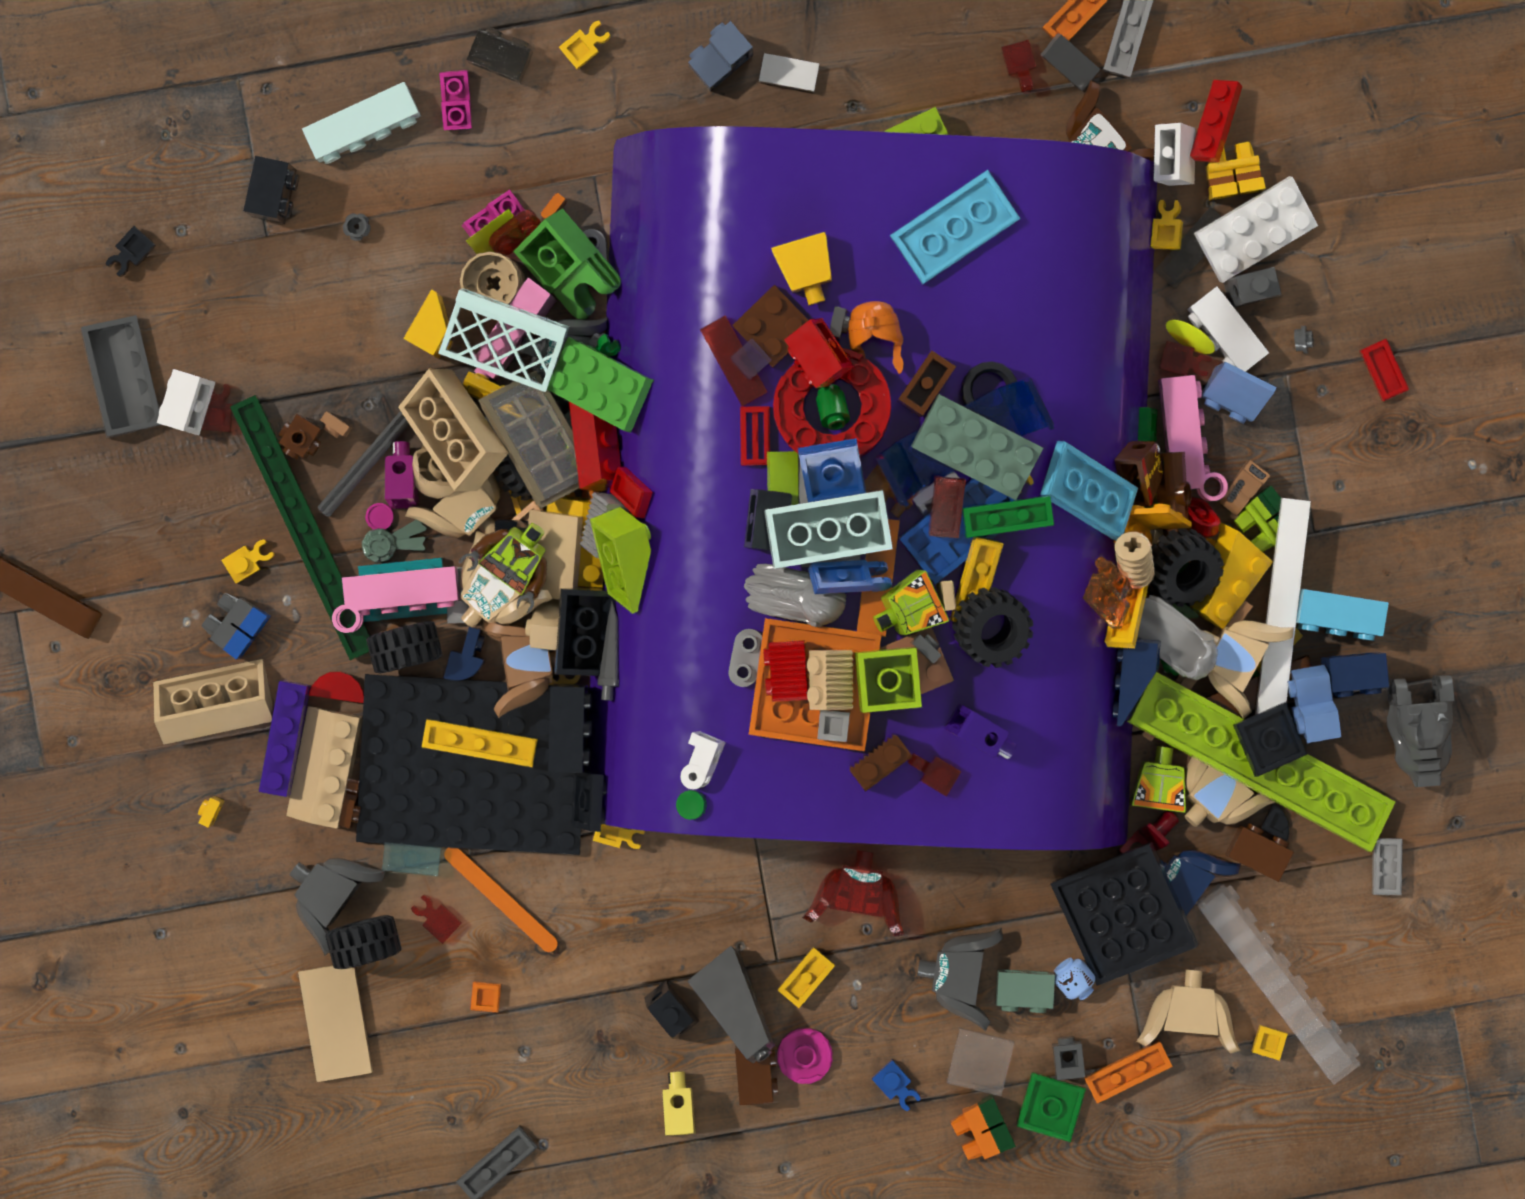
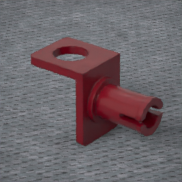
[1119,810,1179,854]

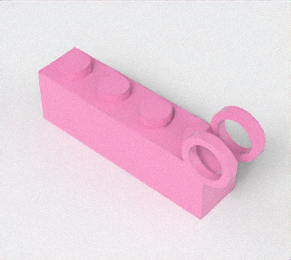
[1158,375,1228,501]
[332,566,461,633]

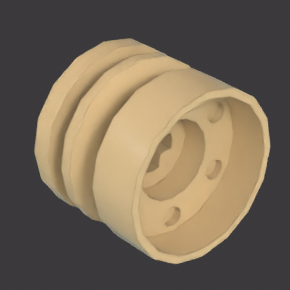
[460,252,526,305]

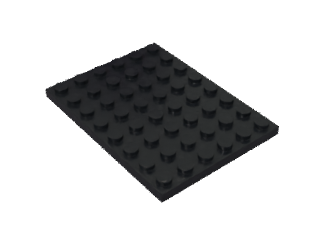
[356,674,590,855]

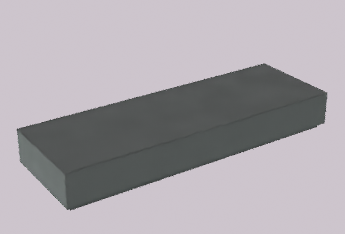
[456,1125,538,1199]

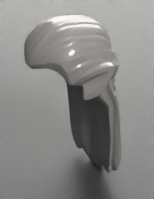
[744,564,846,627]
[1137,595,1218,680]

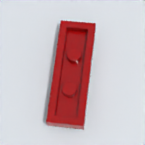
[1190,80,1243,163]

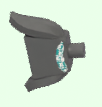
[520,317,608,411]
[917,928,1004,1032]

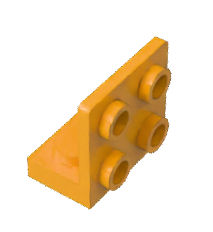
[1114,504,1192,545]

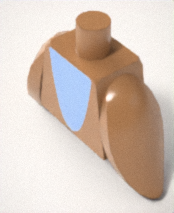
[481,619,556,718]

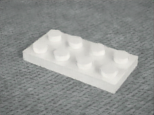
[1194,176,1318,283]

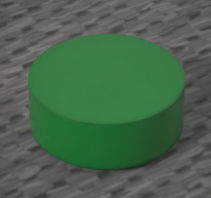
[676,790,707,820]

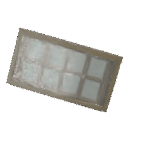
[478,371,579,509]

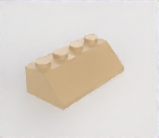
[153,659,273,744]
[286,706,363,829]

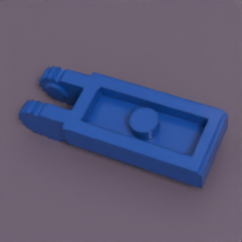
[808,560,892,594]

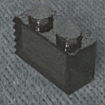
[467,27,533,84]

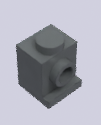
[1052,1036,1085,1080]

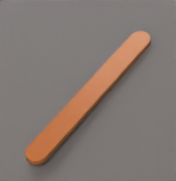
[444,847,558,952]

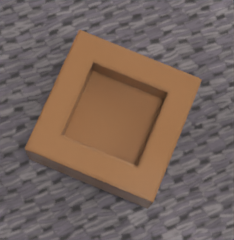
[320,411,353,438]

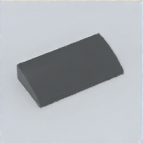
[80,315,162,439]

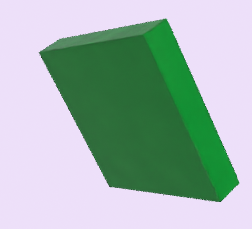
[1016,1072,1086,1142]

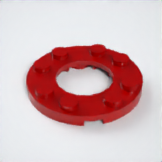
[773,348,891,458]

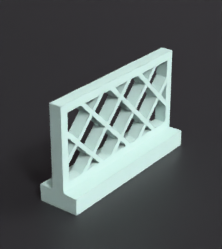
[438,288,570,392]

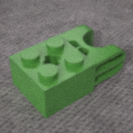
[513,208,621,319]

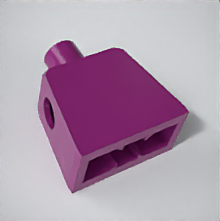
[385,441,419,509]

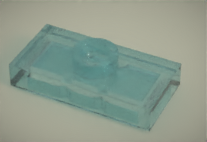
[382,842,442,876]

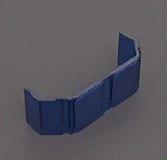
[875,377,1054,507]

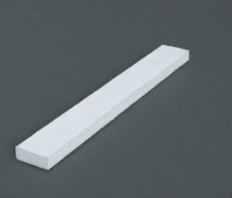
[1255,498,1311,714]

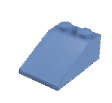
[1201,362,1277,424]

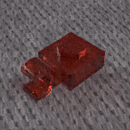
[1001,40,1036,92]
[907,753,961,797]

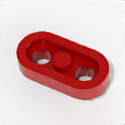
[1188,497,1221,538]

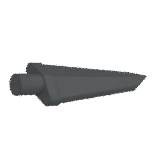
[598,602,619,701]

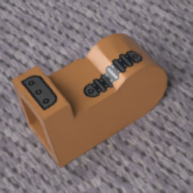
[1218,460,1270,515]

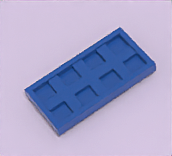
[898,478,1018,584]

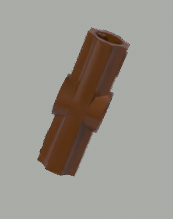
[1156,452,1192,537]

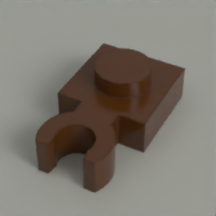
[339,778,361,828]

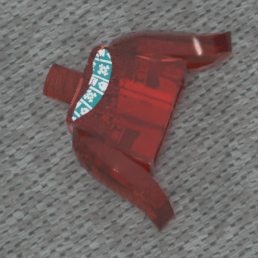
[802,850,905,937]

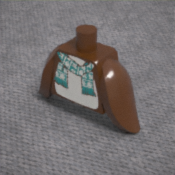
[1065,80,1155,161]

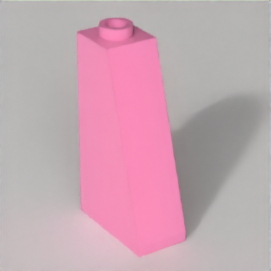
[474,278,557,381]

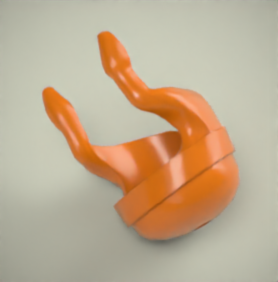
[848,301,903,374]

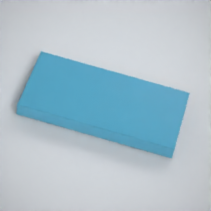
[890,170,1020,285]
[1040,441,1138,540]

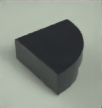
[1260,804,1290,841]

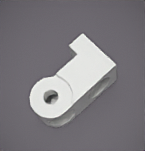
[680,731,726,789]

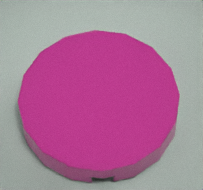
[777,1028,832,1084]

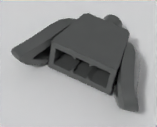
[290,858,386,956]

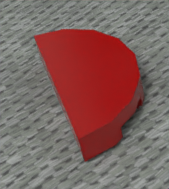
[309,671,364,703]

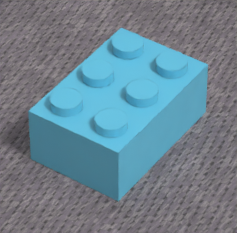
[1296,589,1389,641]

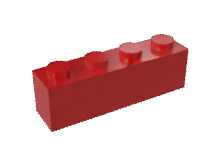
[569,402,621,492]

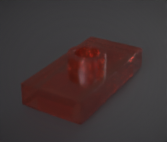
[928,476,966,538]

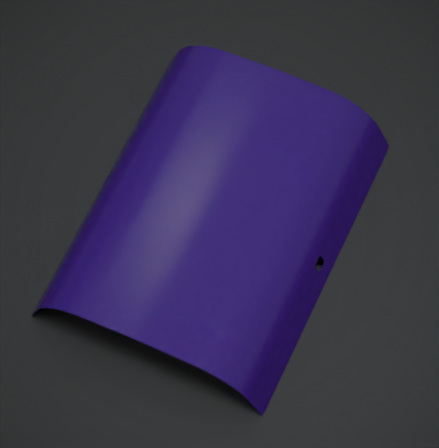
[586,126,1157,850]

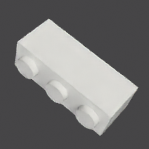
[1187,287,1269,372]

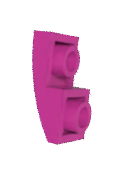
[439,70,472,130]
[462,190,526,237]

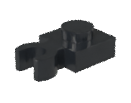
[106,226,156,277]

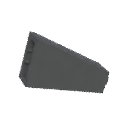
[687,946,775,1063]

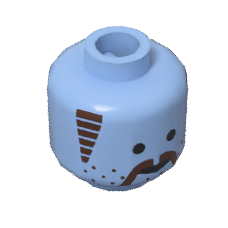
[1054,957,1095,1000]

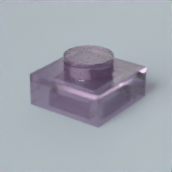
[730,339,772,381]

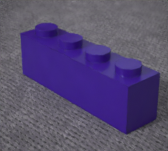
[259,680,311,797]

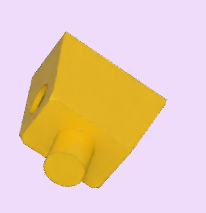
[771,232,832,306]

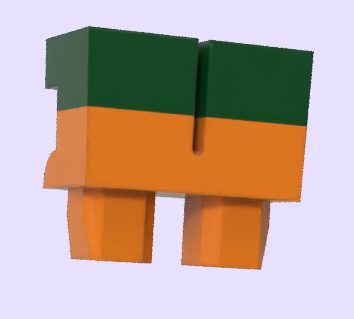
[950,1094,1016,1160]

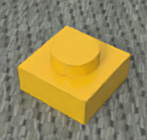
[198,796,225,828]
[1251,1024,1288,1061]

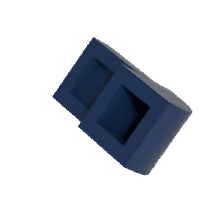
[444,627,486,680]

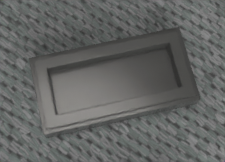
[1040,33,1100,91]

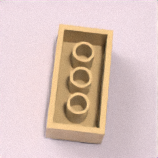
[398,368,509,491]

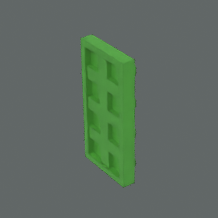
[547,337,653,433]

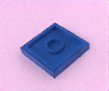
[798,438,866,503]

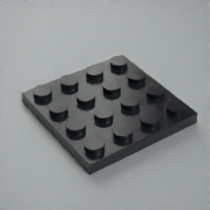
[1050,842,1199,986]

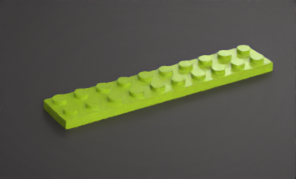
[1127,672,1395,852]

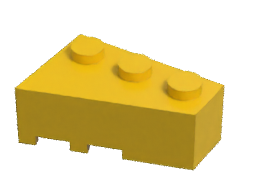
[1189,522,1273,629]

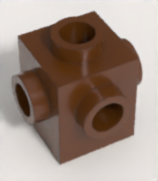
[279,414,324,460]

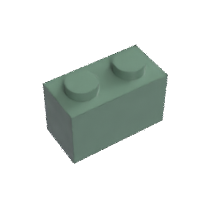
[995,969,1055,1013]

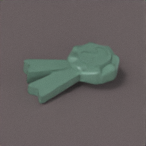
[361,520,427,563]

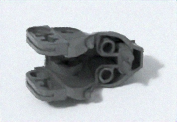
[1387,675,1454,787]

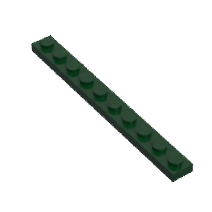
[230,395,371,660]

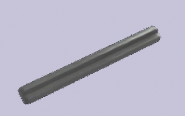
[318,411,410,517]

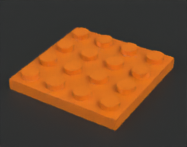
[749,618,882,751]

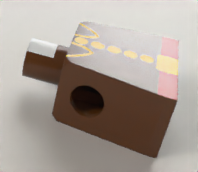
[1114,441,1163,506]

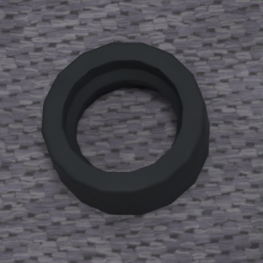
[961,361,1018,418]

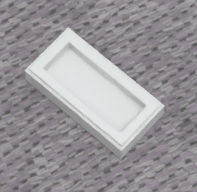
[759,53,819,93]

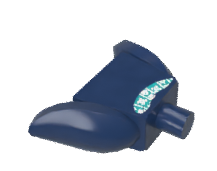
[1160,850,1241,916]

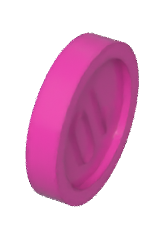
[365,503,394,530]

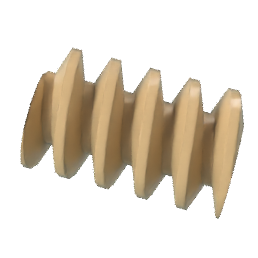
[1115,532,1155,589]

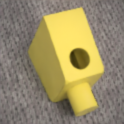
[663,1072,696,1136]

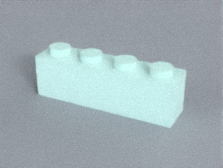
[302,82,421,164]

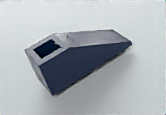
[1113,639,1161,726]

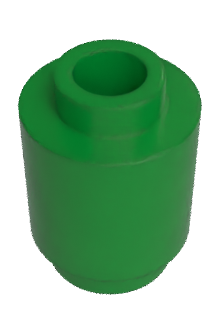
[816,385,850,430]

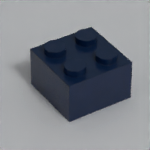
[1321,652,1389,697]

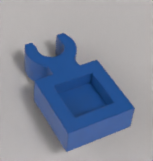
[872,1059,921,1111]

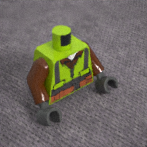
[459,523,547,614]

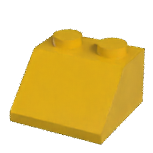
[403,289,453,359]

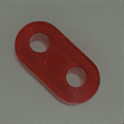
[489,210,541,256]

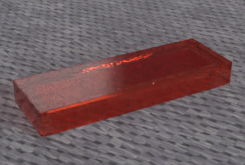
[700,315,768,407]

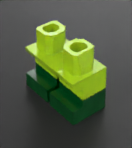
[1234,486,1281,552]

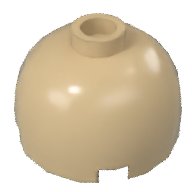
[412,445,455,499]

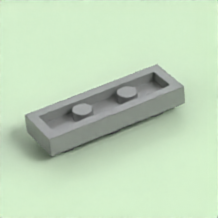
[1103,0,1153,79]

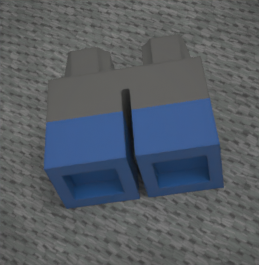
[201,593,271,660]

